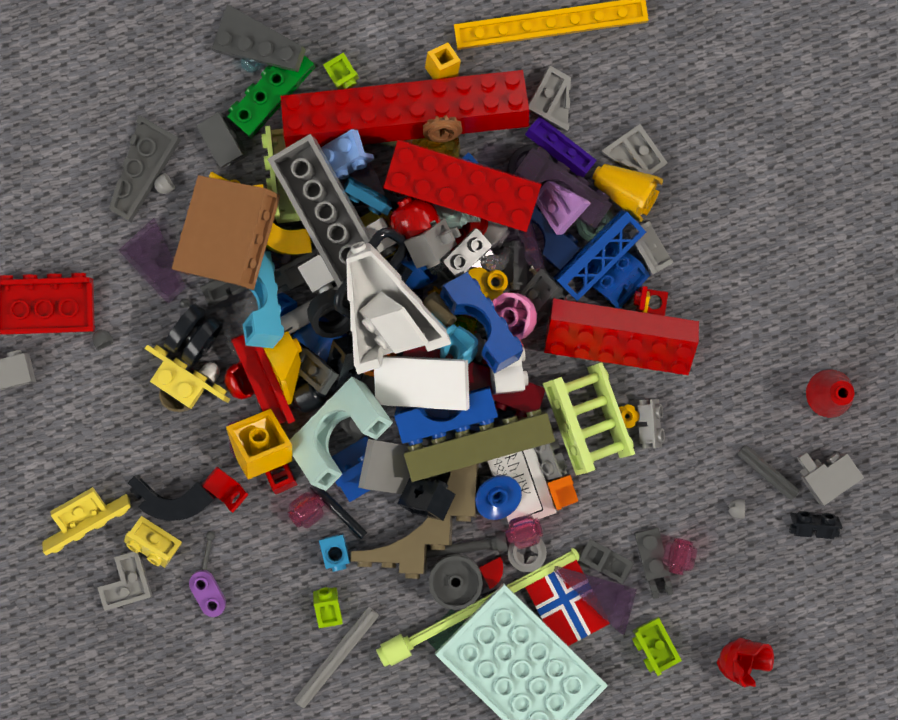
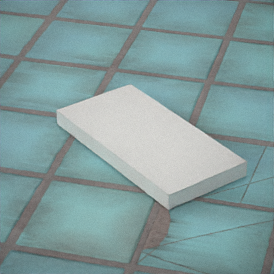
[374,355,470,411]

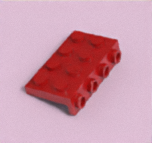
[0,273,95,335]

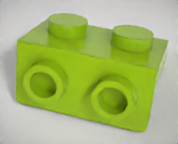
[631,617,682,676]

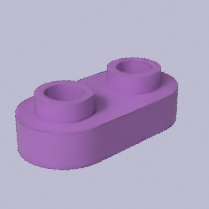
[189,570,226,617]

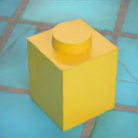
[425,42,461,79]

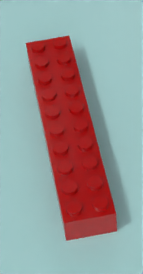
[281,70,529,148]

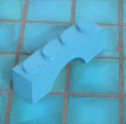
[243,251,284,348]

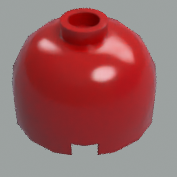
[390,196,441,239]

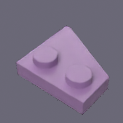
[536,181,591,235]

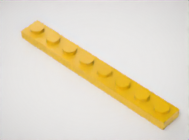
[454,0,649,50]

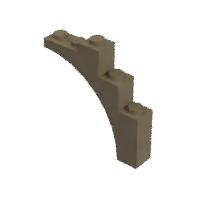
[351,463,479,579]

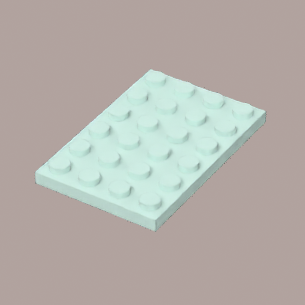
[435,583,608,720]

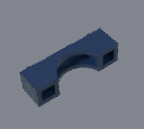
[530,204,580,271]

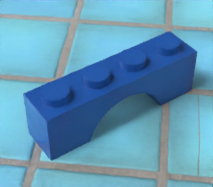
[440,272,523,373]
[394,385,498,446]

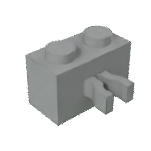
[404,218,461,268]

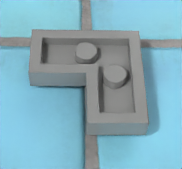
[97,552,152,611]

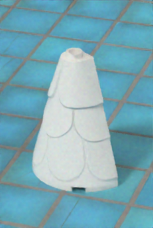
[346,241,451,374]

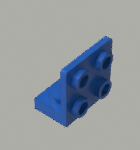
[579,242,650,309]

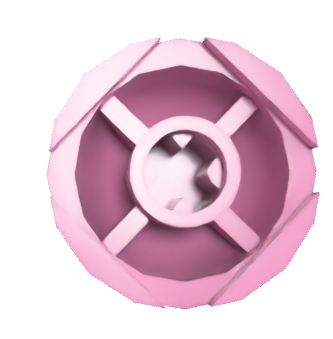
[492,293,537,340]

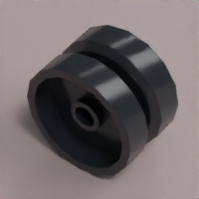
[163,303,224,367]

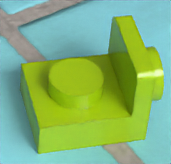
[313,587,343,628]

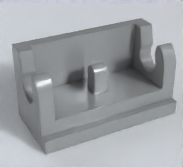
[626,221,674,276]

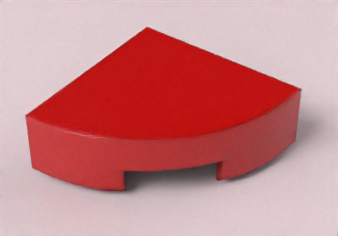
[479,556,503,589]

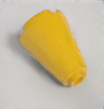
[592,164,663,222]

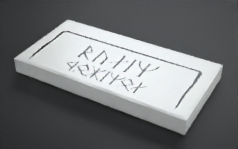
[487,448,556,529]

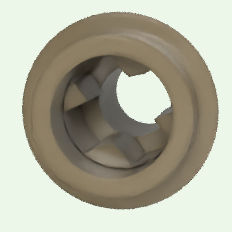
[422,292,457,327]

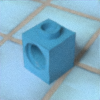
[319,533,351,572]

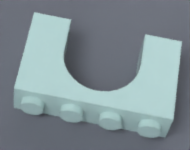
[290,377,393,491]

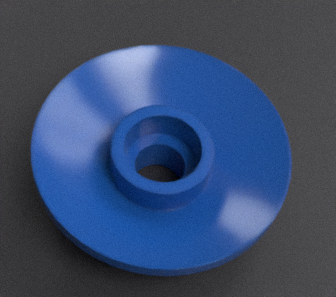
[475,475,522,520]

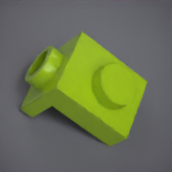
[323,52,359,90]

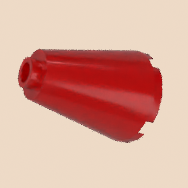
[806,369,855,418]

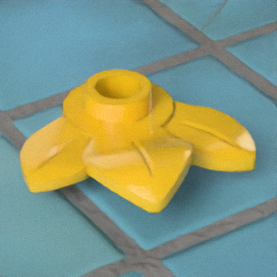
[468,267,508,301]

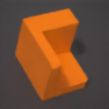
[546,474,578,511]

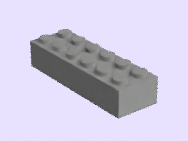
[267,134,379,288]

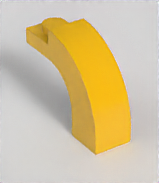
[253,184,312,255]

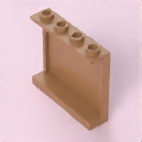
[172,175,281,290]

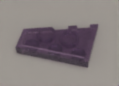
[119,218,186,304]

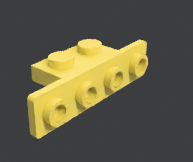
[144,345,230,409]
[42,487,131,555]

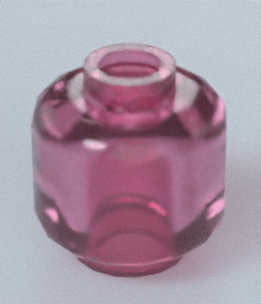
[287,492,325,529]
[505,514,543,549]
[663,538,697,575]

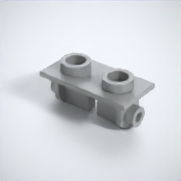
[637,399,665,449]
[534,432,568,480]

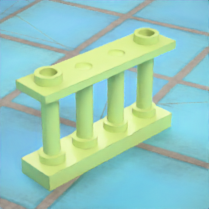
[543,362,635,475]

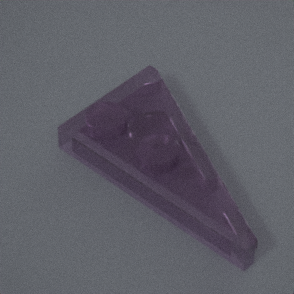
[554,566,637,635]

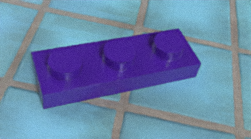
[525,116,597,179]

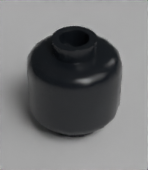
[292,379,328,413]

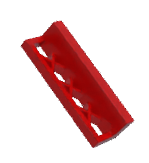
[230,333,295,424]

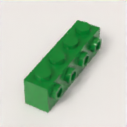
[227,55,315,139]

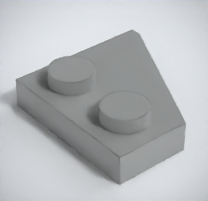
[528,66,571,131]
[601,124,668,175]

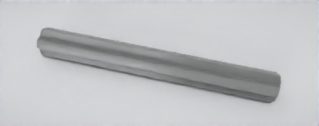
[294,607,379,708]

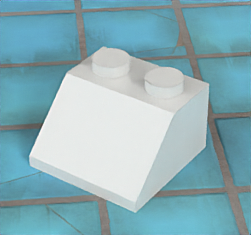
[359,292,429,354]

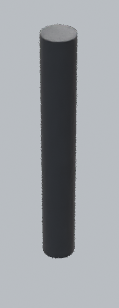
[310,485,368,539]

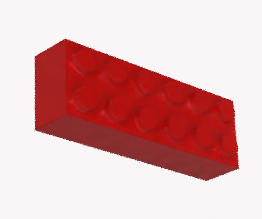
[383,139,542,232]
[544,298,699,375]

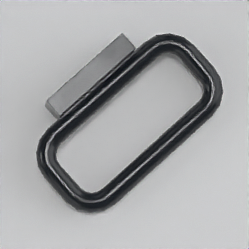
[333,227,413,319]

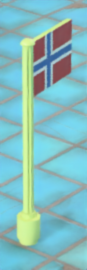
[376,548,610,667]

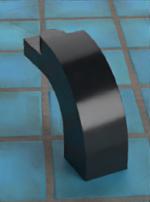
[128,475,217,521]

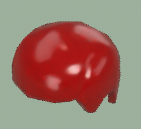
[225,362,254,400]

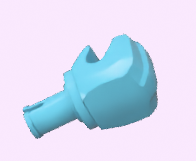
[432,313,478,364]

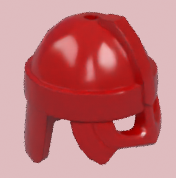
[717,638,774,688]

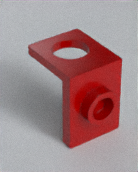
[633,286,668,316]
[202,467,248,513]

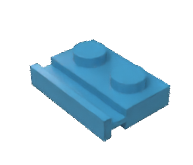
[344,176,392,216]

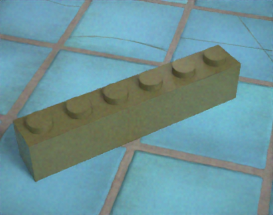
[404,409,555,482]

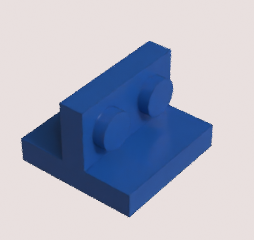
[332,436,370,502]

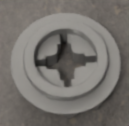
[508,533,547,572]

